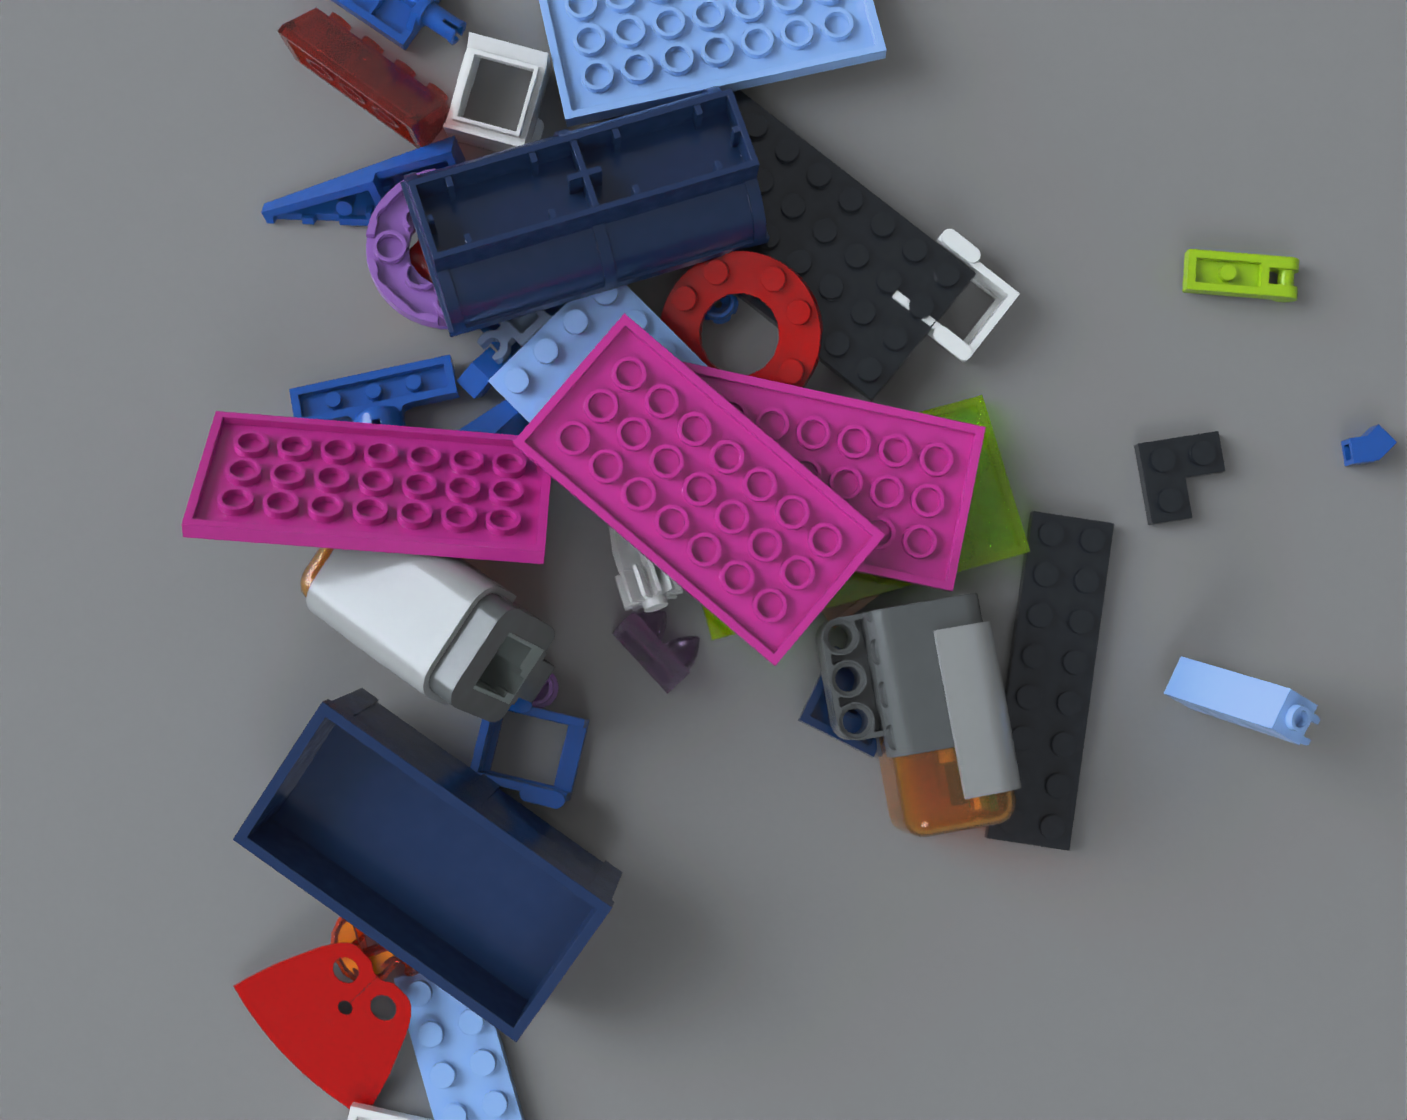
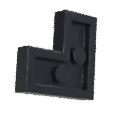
[1134,431,1225,525]

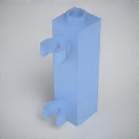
[1164,656,1320,745]

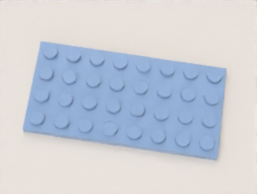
[539,0,887,127]

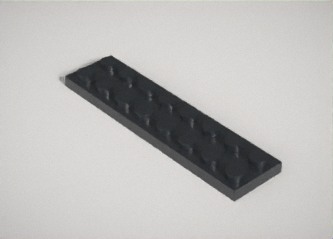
[985,511,1114,851]

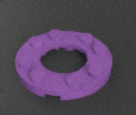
[366,168,448,329]

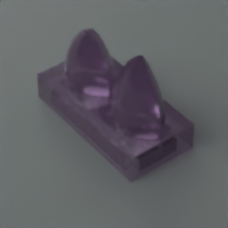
[612,610,700,694]

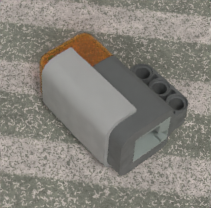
[300,547,556,722]
[816,593,1022,837]

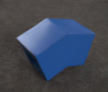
[456,347,506,399]
[1341,424,1397,466]

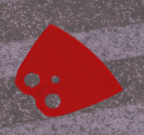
[233,942,411,1109]

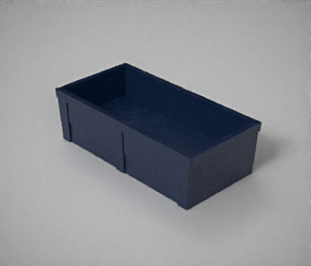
[233,688,623,1042]

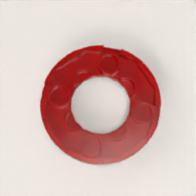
[661,251,823,388]

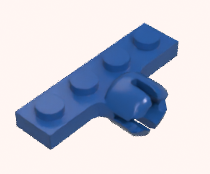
[289,354,460,426]

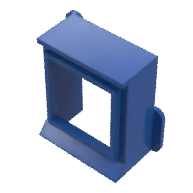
[470,697,590,809]

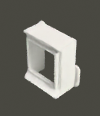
[443,32,552,152]
[892,229,1020,363]

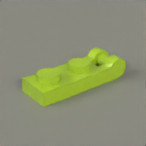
[1182,249,1299,302]

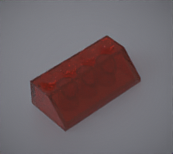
[278,7,450,148]

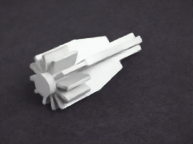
[609,526,683,612]

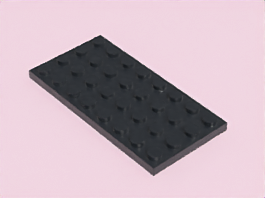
[733,90,976,402]

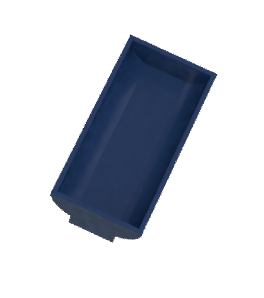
[400,86,770,337]

